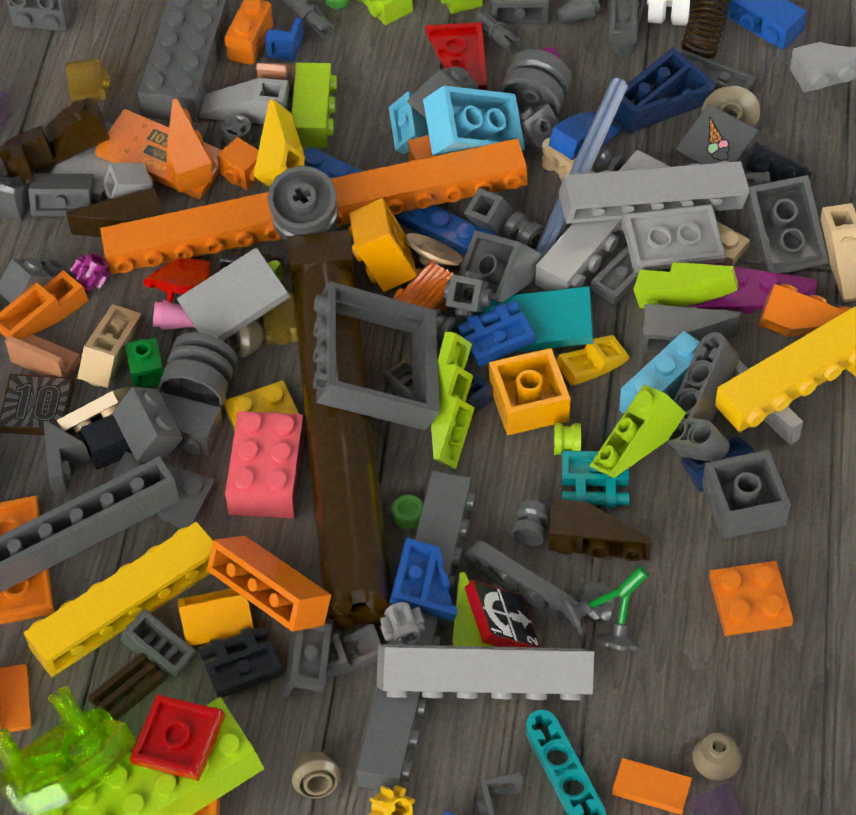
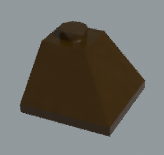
[45,97,110,164]

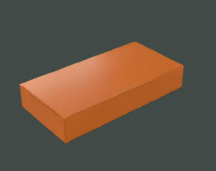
[612,758,692,815]

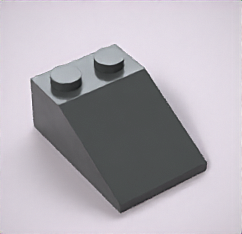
[744,175,830,274]

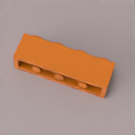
[207,535,331,632]

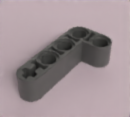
[667,332,740,462]

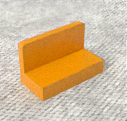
[178,588,254,646]

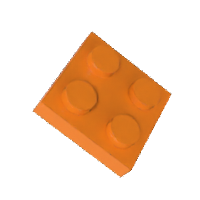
[709,561,793,636]

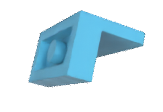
[389,91,429,155]

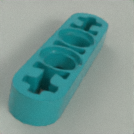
[526,710,606,815]

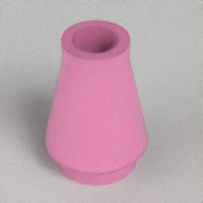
[153,299,195,330]

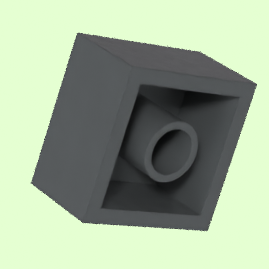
[702,450,791,540]

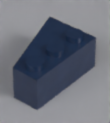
[613,48,716,133]

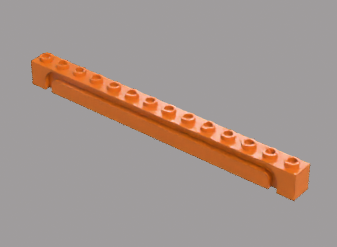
[100,138,527,275]

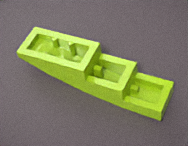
[431,331,475,469]

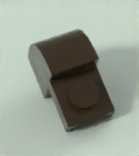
[0,125,55,185]

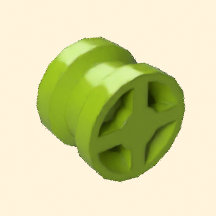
[554,423,581,455]

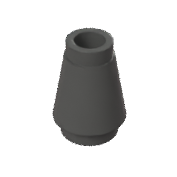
[557,0,601,25]

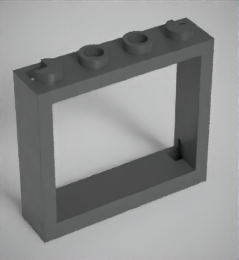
[313,281,440,431]

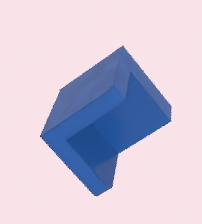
[265,18,303,62]

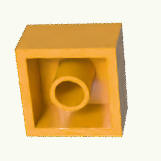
[348,197,417,292]
[489,348,571,436]

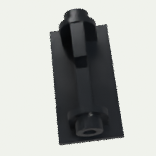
[746,142,812,182]

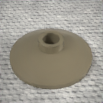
[701,86,761,128]

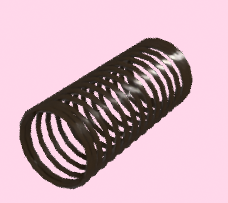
[680,0,732,59]

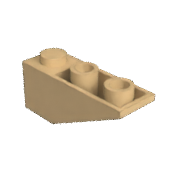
[819,203,856,302]

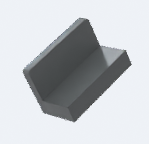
[28,174,94,216]
[281,623,332,698]

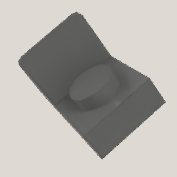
[44,423,90,496]

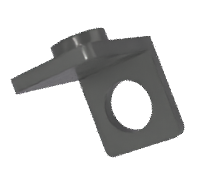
[476,773,523,815]

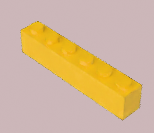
[715,306,856,433]
[24,522,213,678]

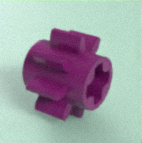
[70,252,111,291]

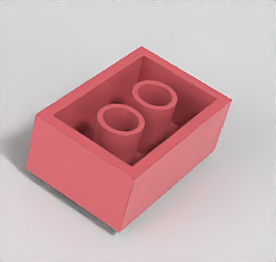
[225,411,306,519]

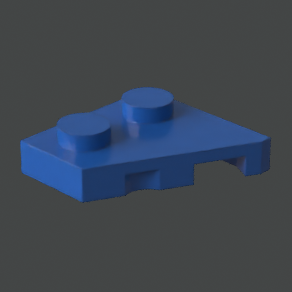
[389,538,457,621]

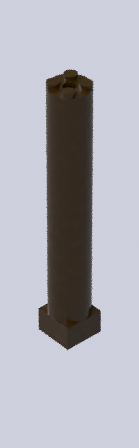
[287,230,393,629]

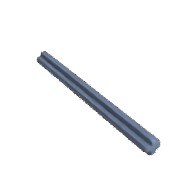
[535,77,628,260]

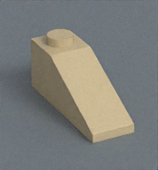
[77,304,142,388]

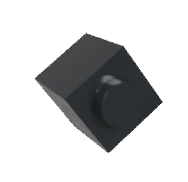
[80,415,132,470]

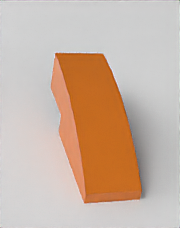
[0,270,89,339]

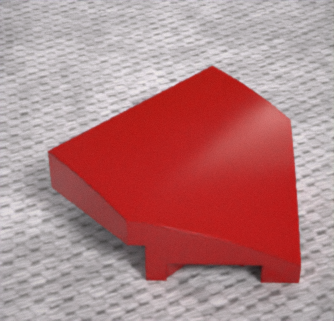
[143,259,210,302]

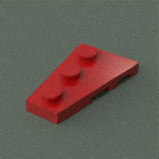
[425,22,487,90]

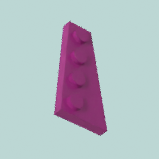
[685,263,817,314]

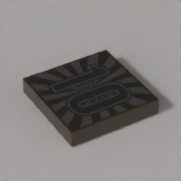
[0,374,74,435]

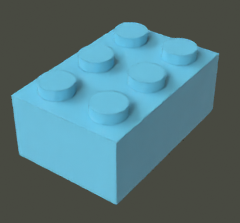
[423,85,525,156]

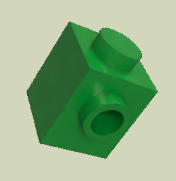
[124,337,163,389]

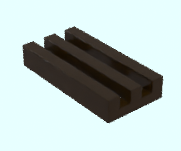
[88,653,166,724]

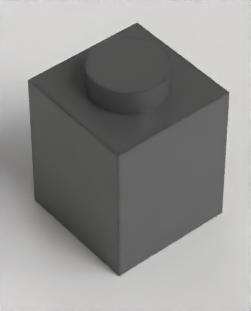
[464,188,515,238]

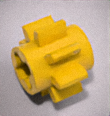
[369,785,415,815]

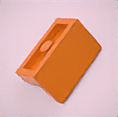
[0,664,32,734]

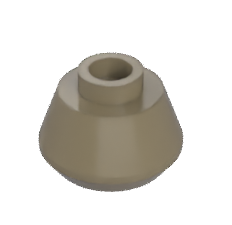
[226,320,265,358]
[692,733,742,781]
[292,751,341,799]

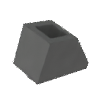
[0,257,64,303]

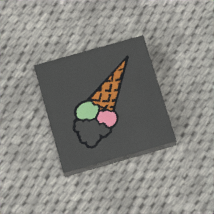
[675,104,759,165]

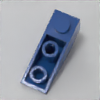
[715,0,807,50]

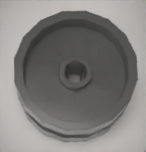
[499,49,572,117]
[268,166,339,241]

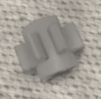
[380,602,425,645]

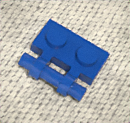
[457,300,536,367]

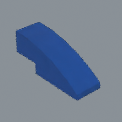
[549,111,622,160]

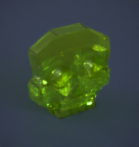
[0,686,137,815]

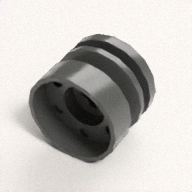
[158,332,238,409]

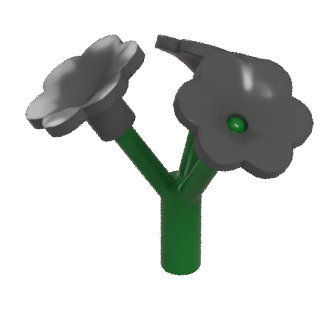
[559,566,649,651]

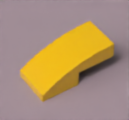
[556,335,630,386]

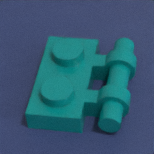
[562,451,629,509]

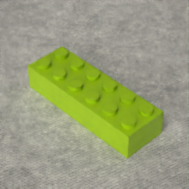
[32,697,264,815]

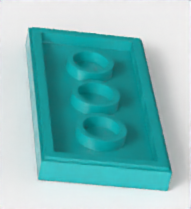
[466,287,594,357]

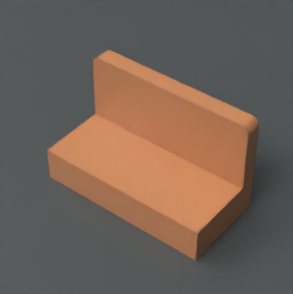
[5,334,81,377]

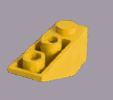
[253,99,305,187]

